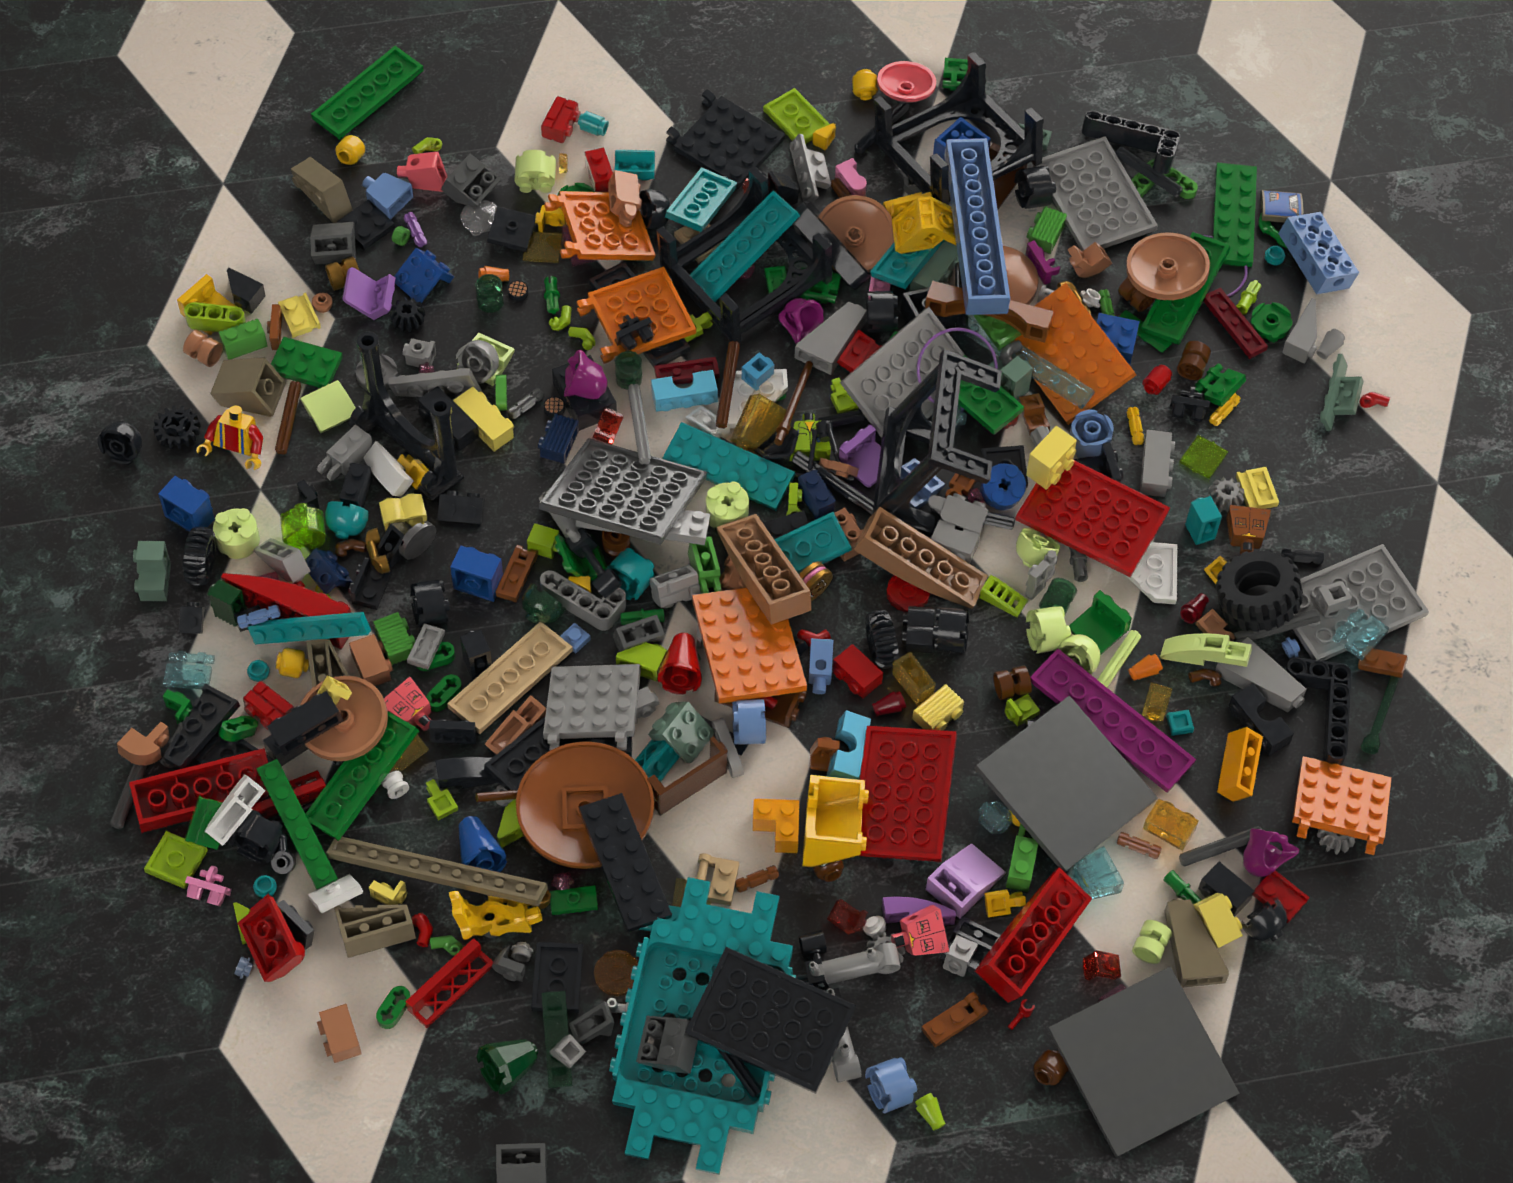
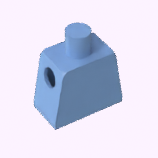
[362,173,413,220]
[808,638,833,694]

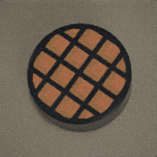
[508,280,528,301]
[544,396,565,418]

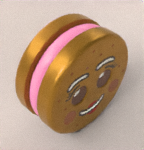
[799,561,833,601]

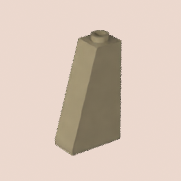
[1164,898,1229,988]

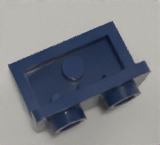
[305,549,353,594]

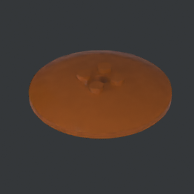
[516,742,654,869]

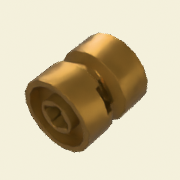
[325,256,359,291]

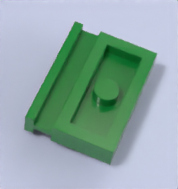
[185,796,223,850]

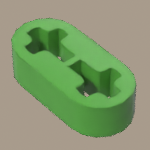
[496,375,507,411]

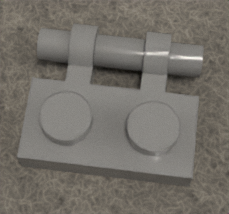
[1025,550,1057,600]

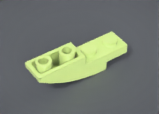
[1160,633,1252,667]

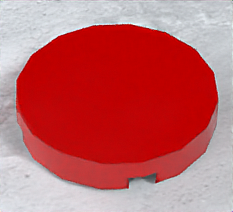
[886,575,930,612]

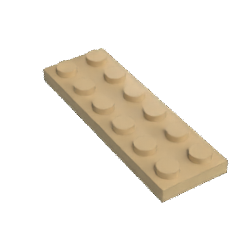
[447,621,573,734]

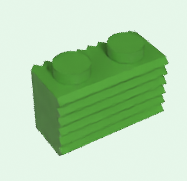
[1026,206,1067,254]
[219,318,268,360]
[373,612,415,665]

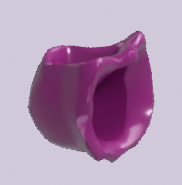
[779,298,824,344]
[564,350,608,400]
[1243,828,1299,877]

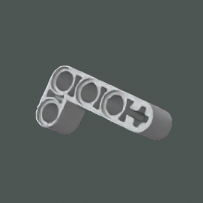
[540,571,626,631]

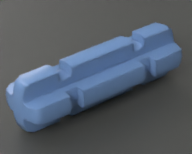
[237,605,281,629]

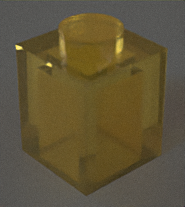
[1142,682,1172,721]

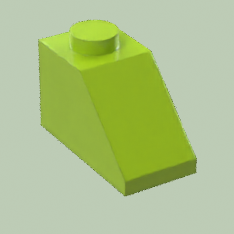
[616,642,667,682]
[497,799,524,848]

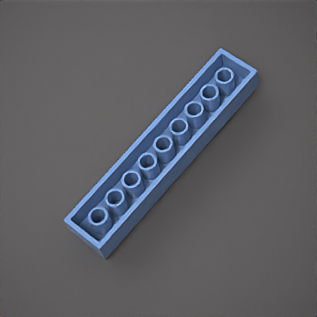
[944,138,1010,315]

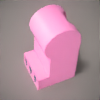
[835,158,867,196]

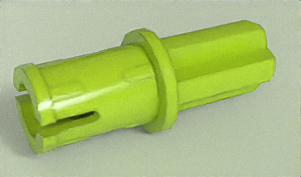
[1236,280,1262,315]

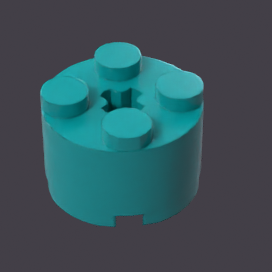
[605,548,654,600]

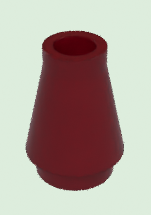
[1180,593,1209,623]
[872,691,906,717]

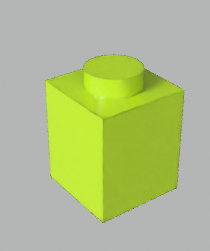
[527,523,559,559]

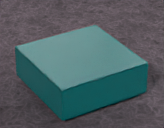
[1166,710,1194,736]

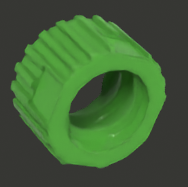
[392,226,411,246]

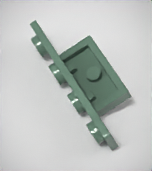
[1320,354,1364,431]

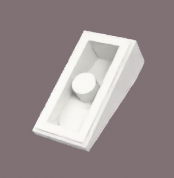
[686,405,731,439]

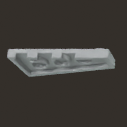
[389,368,482,398]

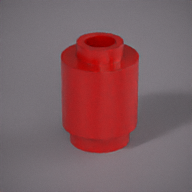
[1142,364,1172,395]

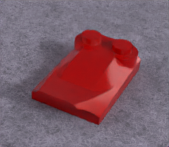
[238,893,305,982]

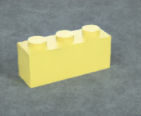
[453,387,514,452]

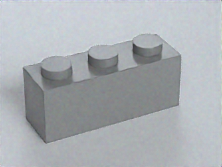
[1140,430,1175,497]

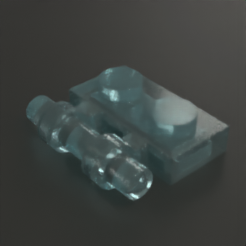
[1332,609,1389,660]
[163,651,215,689]

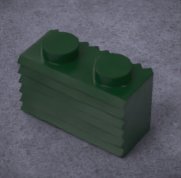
[208,579,247,627]

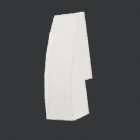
[363,441,414,497]
[205,774,266,846]

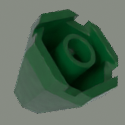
[476,1039,538,1095]

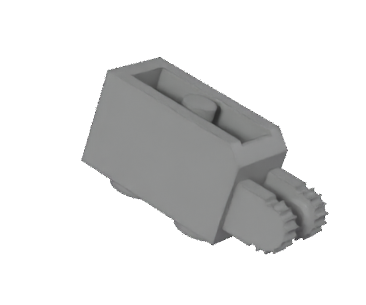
[317,425,372,481]
[928,493,989,534]

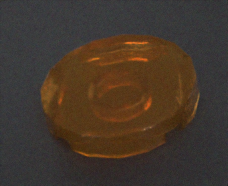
[594,950,638,996]

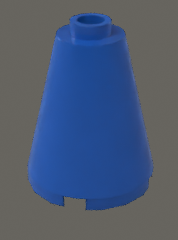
[459,816,507,872]

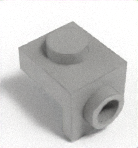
[943,935,978,977]

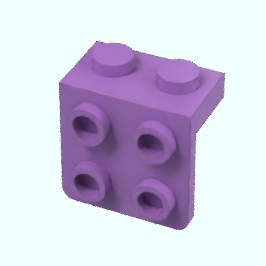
[343,267,396,320]
[839,425,881,487]

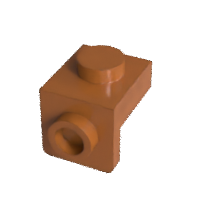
[810,737,840,771]

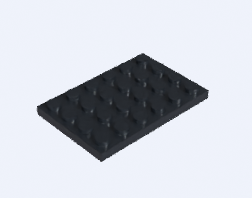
[685,947,856,1094]

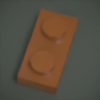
[1358,647,1408,678]

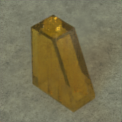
[730,394,786,451]

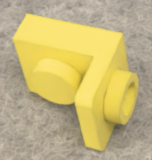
[317,675,352,705]
[369,880,407,905]

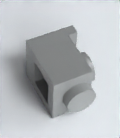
[403,338,436,370]
[1315,581,1352,617]
[635,686,660,724]

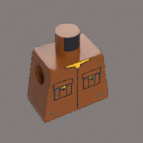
[1226,505,1271,554]

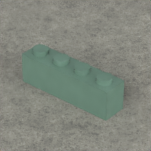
[909,240,959,292]

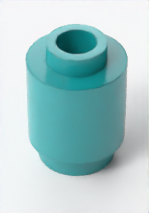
[578,111,609,136]

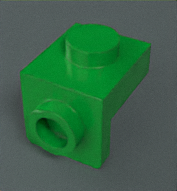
[163,689,193,725]

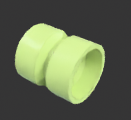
[1132,920,1172,964]

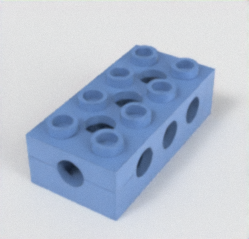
[1278,212,1359,294]

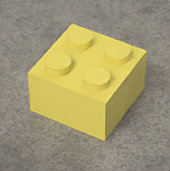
[1026,425,1077,490]

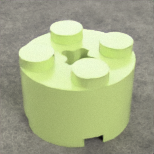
[515,150,556,193]
[706,482,749,529]
[213,508,260,559]
[1026,606,1071,653]

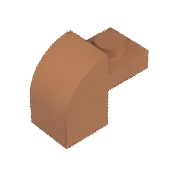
[1068,242,1113,278]
[117,722,169,765]

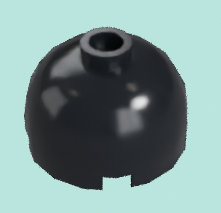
[639,189,672,230]
[98,421,142,464]
[1241,897,1287,941]

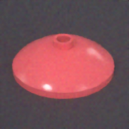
[877,61,936,103]

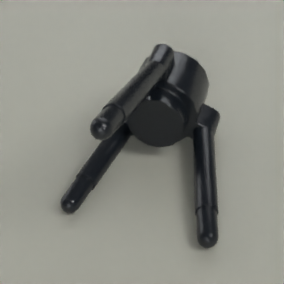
[808,420,840,470]

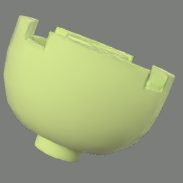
[1016,528,1060,568]
[1056,634,1101,674]

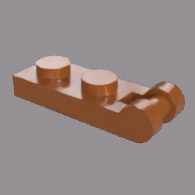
[496,545,538,602]
[921,992,989,1048]

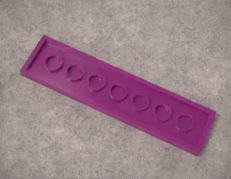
[1030,649,1196,793]

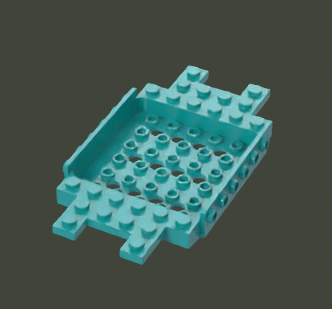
[609,877,796,1175]

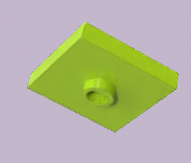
[144,831,208,889]

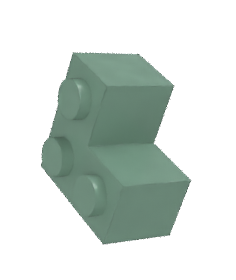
[988,356,1033,401]
[133,541,171,601]

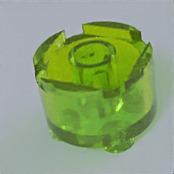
[280,503,326,551]

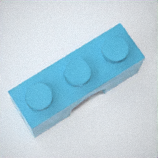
[651,370,718,412]
[827,710,871,780]

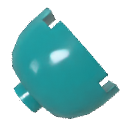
[325,501,369,539]

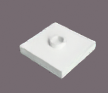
[308,874,363,913]

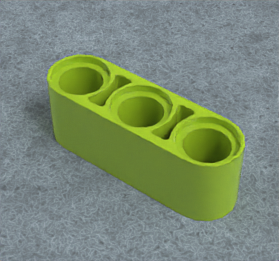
[184,302,246,332]

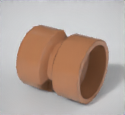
[183,330,223,367]

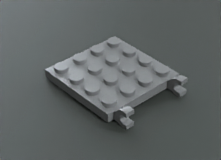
[543,664,641,750]

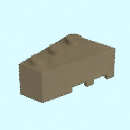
[291,157,353,223]
[306,639,349,688]

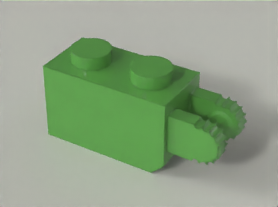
[687,536,722,594]
[1006,824,1038,892]

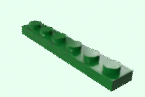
[256,759,338,890]

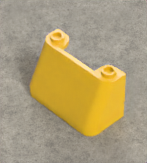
[802,775,869,867]

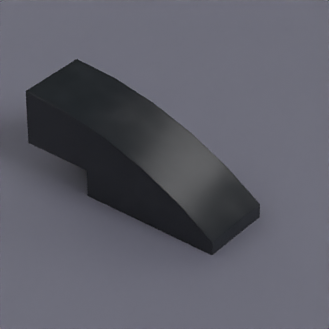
[435,757,499,789]

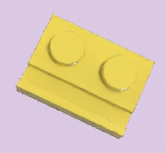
[278,292,321,338]
[1236,467,1279,509]

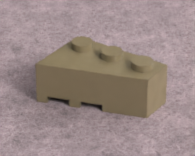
[334,905,416,958]

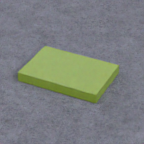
[763,88,830,144]

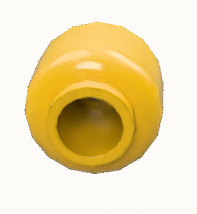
[852,69,878,100]
[335,135,365,165]
[275,648,309,678]

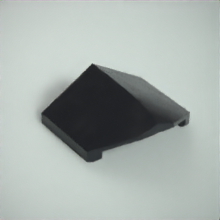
[753,427,799,460]

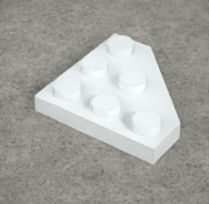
[728,369,788,428]
[1125,542,1177,604]

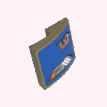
[1261,190,1303,222]

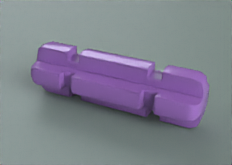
[404,212,427,248]

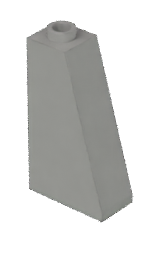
[795,302,867,375]
[1215,637,1306,712]

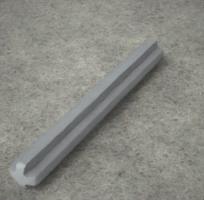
[628,384,651,464]

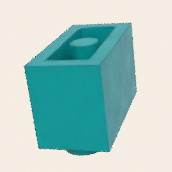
[1185,496,1222,545]

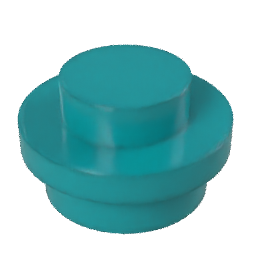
[1264,246,1285,265]
[247,660,270,682]
[253,875,277,898]

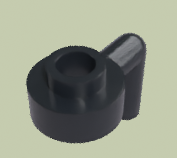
[271,832,296,874]

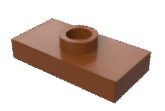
[267,304,283,350]

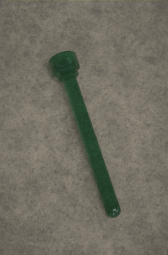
[1361,676,1399,754]

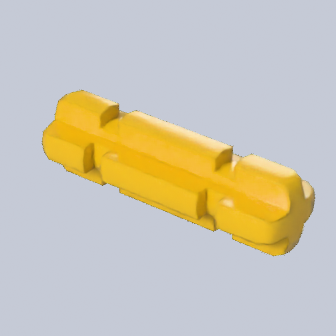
[1209,393,1241,426]
[1127,407,1145,445]

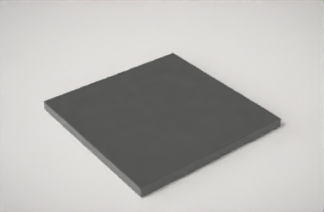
[974,696,1158,872]
[1047,966,1240,1157]

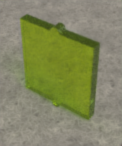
[1179,435,1228,479]

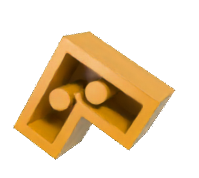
[753,799,799,853]

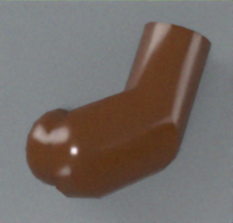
[1188,668,1222,686]

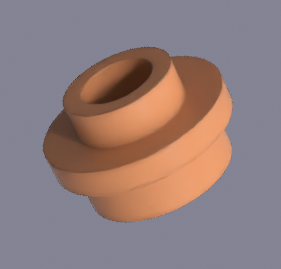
[312,293,333,313]

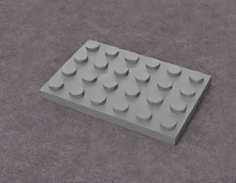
[1033,136,1158,251]
[840,307,965,438]
[1293,544,1429,661]

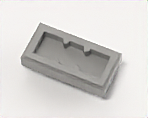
[407,623,445,670]

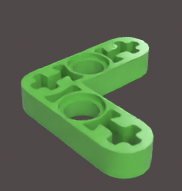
[1131,159,1198,199]

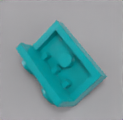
[614,150,655,181]

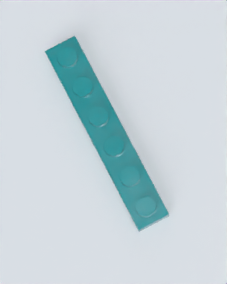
[247,612,371,645]

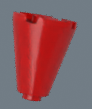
[657,632,702,695]

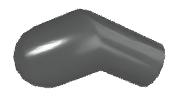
[999,340,1023,366]

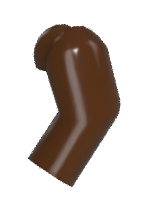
[335,539,367,557]

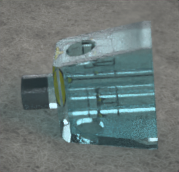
[1072,847,1124,899]

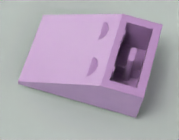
[926,843,1006,919]

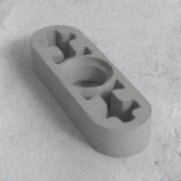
[711,718,744,778]

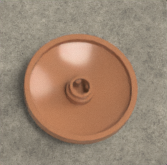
[819,195,894,273]
[1126,233,1210,300]
[1003,246,1038,305]
[300,676,388,761]

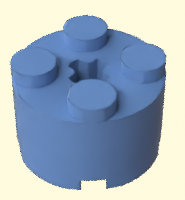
[1069,410,1114,458]
[732,699,766,745]
[865,1057,917,1113]

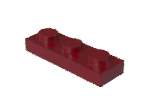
[654,357,720,385]

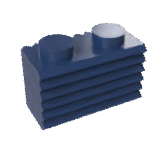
[538,413,579,464]
[798,470,836,520]

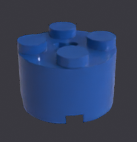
[980,463,1026,511]

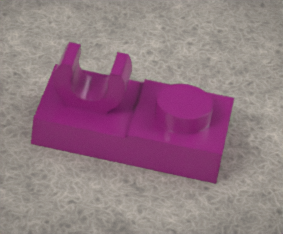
[1025,240,1060,285]

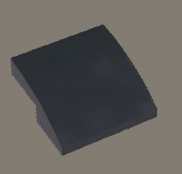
[940,916,1001,979]

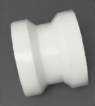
[381,771,409,799]

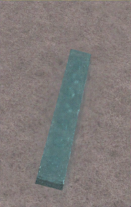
[955,315,1095,409]

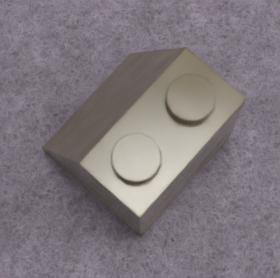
[210,357,286,417]

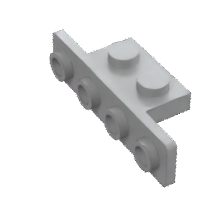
[789,134,831,203]

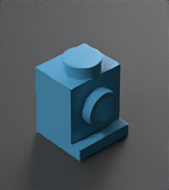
[741,352,774,391]

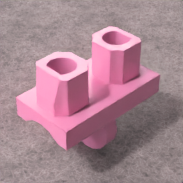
[185,866,232,906]

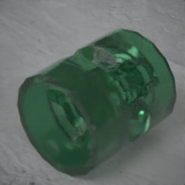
[476,274,504,313]
[615,351,642,390]
[1039,577,1077,615]

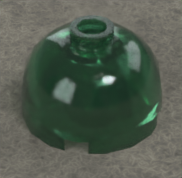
[522,583,566,625]

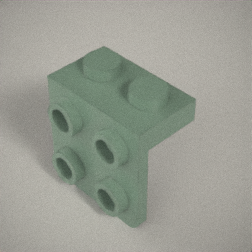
[648,702,714,763]

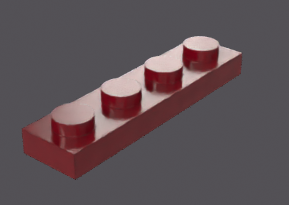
[1203,287,1268,359]

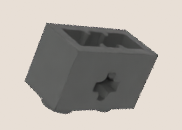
[613,615,665,652]

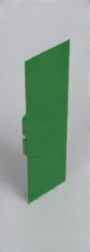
[1119,310,1172,352]

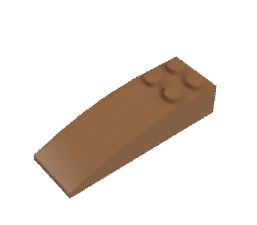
[853,507,988,609]
[717,514,812,624]

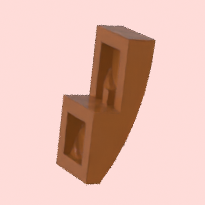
[1019,393,1050,435]

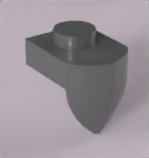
[491,945,526,982]

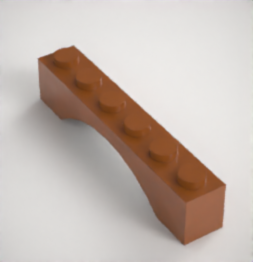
[925,281,1053,343]

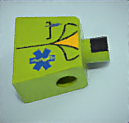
[790,413,831,461]

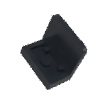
[1073,442,1124,483]

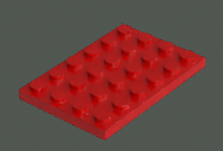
[1015,460,1170,578]
[859,726,957,862]

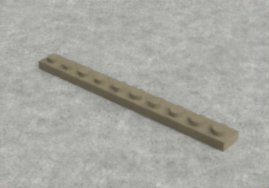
[326,837,548,907]

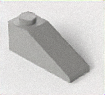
[1282,298,1317,364]
[254,538,310,583]

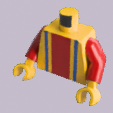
[196,406,263,470]

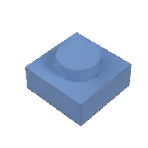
[560,623,591,654]

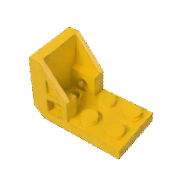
[892,196,957,254]

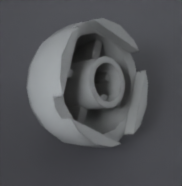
[456,340,499,383]

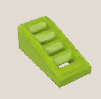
[979,575,1028,618]

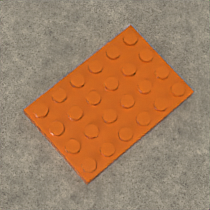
[1008,283,1136,425]
[692,587,807,704]

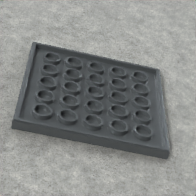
[539,438,707,545]

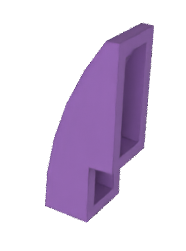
[882,897,956,926]

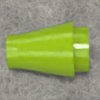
[915,1093,946,1131]

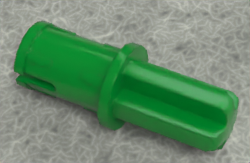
[544,276,560,314]
[620,608,664,626]
[1163,870,1202,904]

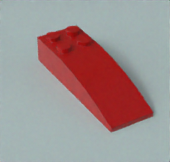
[221,573,351,649]
[129,748,268,833]
[975,867,1092,1003]

